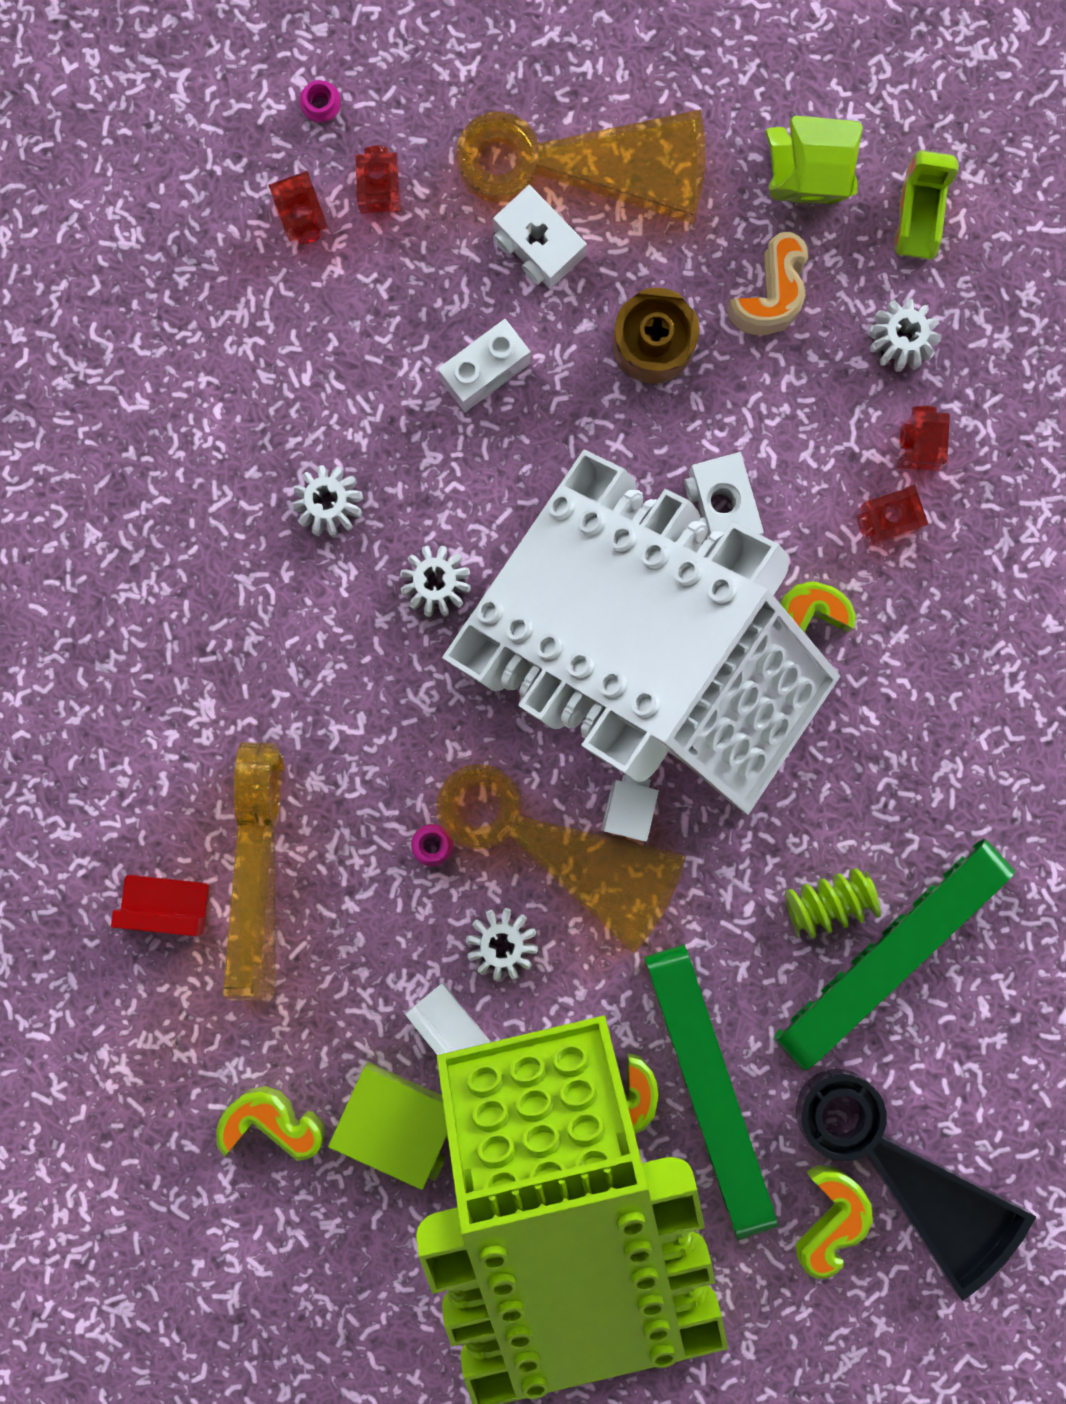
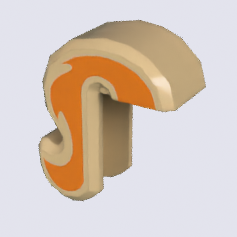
[726,232,808,335]

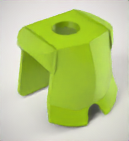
[765,116,863,204]

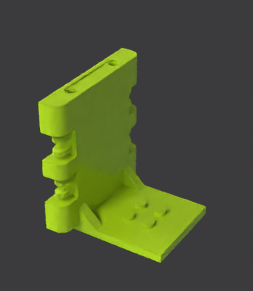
[416,1015,728,1404]

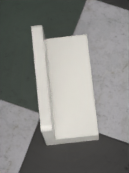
[405,983,491,1055]

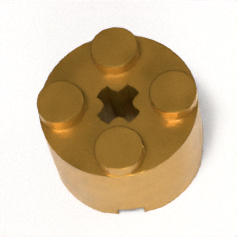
[612,287,700,384]

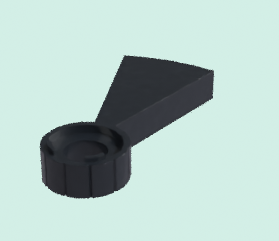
[795,1068,1036,1301]

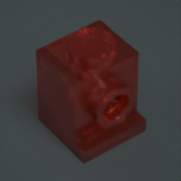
[355,145,402,214]
[268,171,328,245]
[897,406,950,471]
[857,485,928,546]

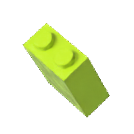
[328,1061,448,1190]

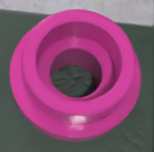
[300,80,341,123]
[411,824,454,866]

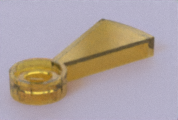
[457,109,706,224]
[223,742,285,1002]
[436,764,686,953]

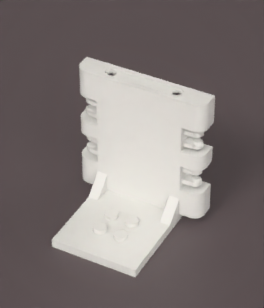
[442,449,840,815]

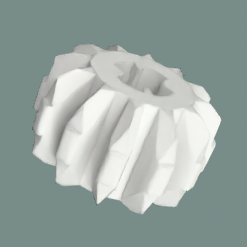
[868,298,941,372]
[291,465,363,537]
[400,546,471,617]
[466,908,538,981]

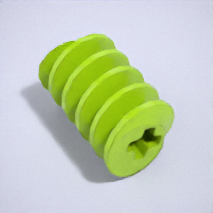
[784,868,881,939]

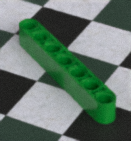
[773,838,1015,1071]
[644,944,778,1241]

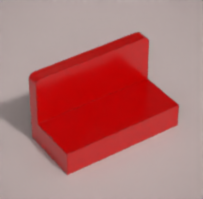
[111,875,209,936]

